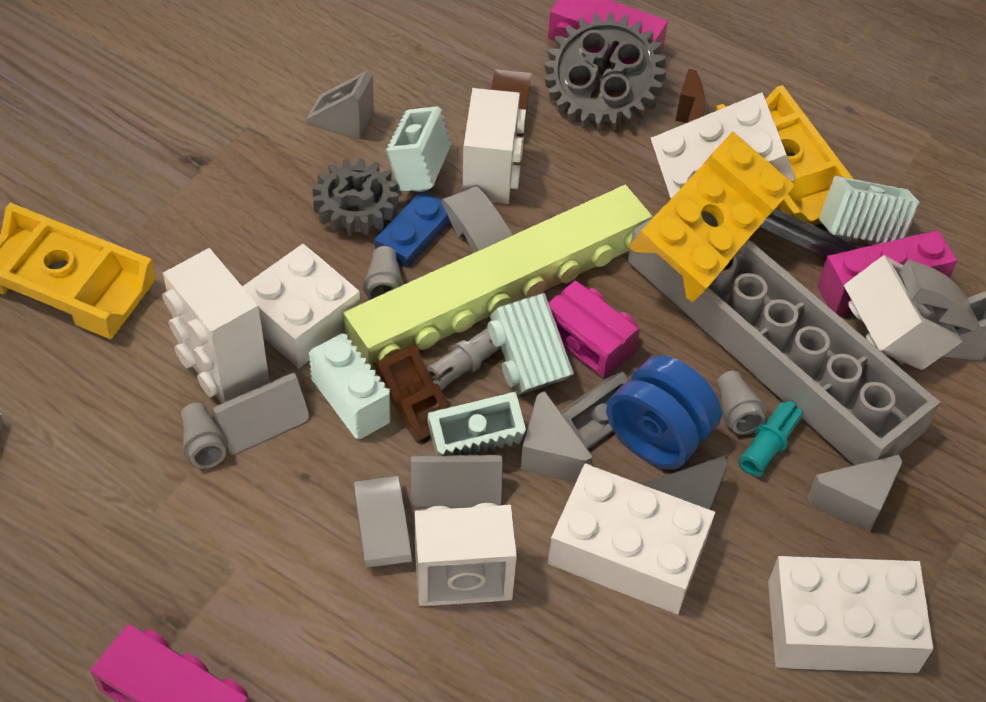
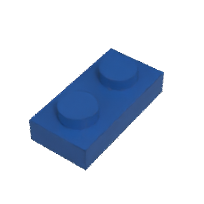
[374,192,450,268]

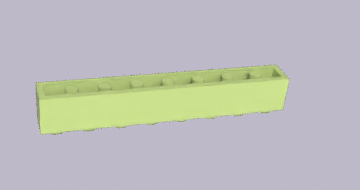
[343,184,653,370]

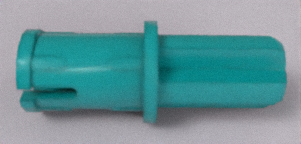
[738,400,803,477]

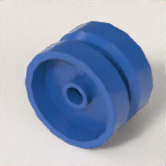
[606,355,722,470]

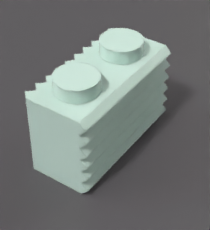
[386,106,452,192]
[820,176,920,245]
[488,293,574,395]
[308,334,391,439]
[428,392,526,456]

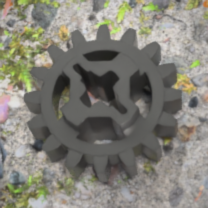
[312,159,399,236]

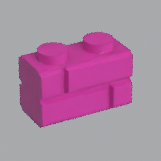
[549,281,640,378]

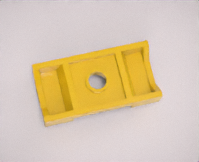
[716,85,853,226]
[628,131,795,303]
[0,203,156,339]

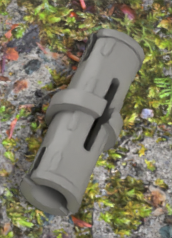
[426,326,502,390]

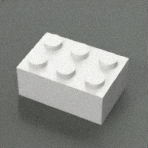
[651,92,796,198]
[162,248,270,404]
[548,464,715,615]
[768,556,933,673]

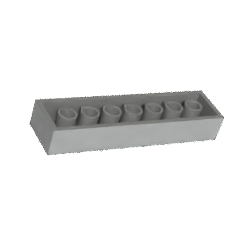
[628,212,941,465]

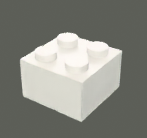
[462,88,526,204]
[242,244,360,369]
[844,255,963,370]
[415,503,517,607]

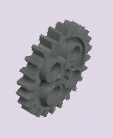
[544,12,666,131]

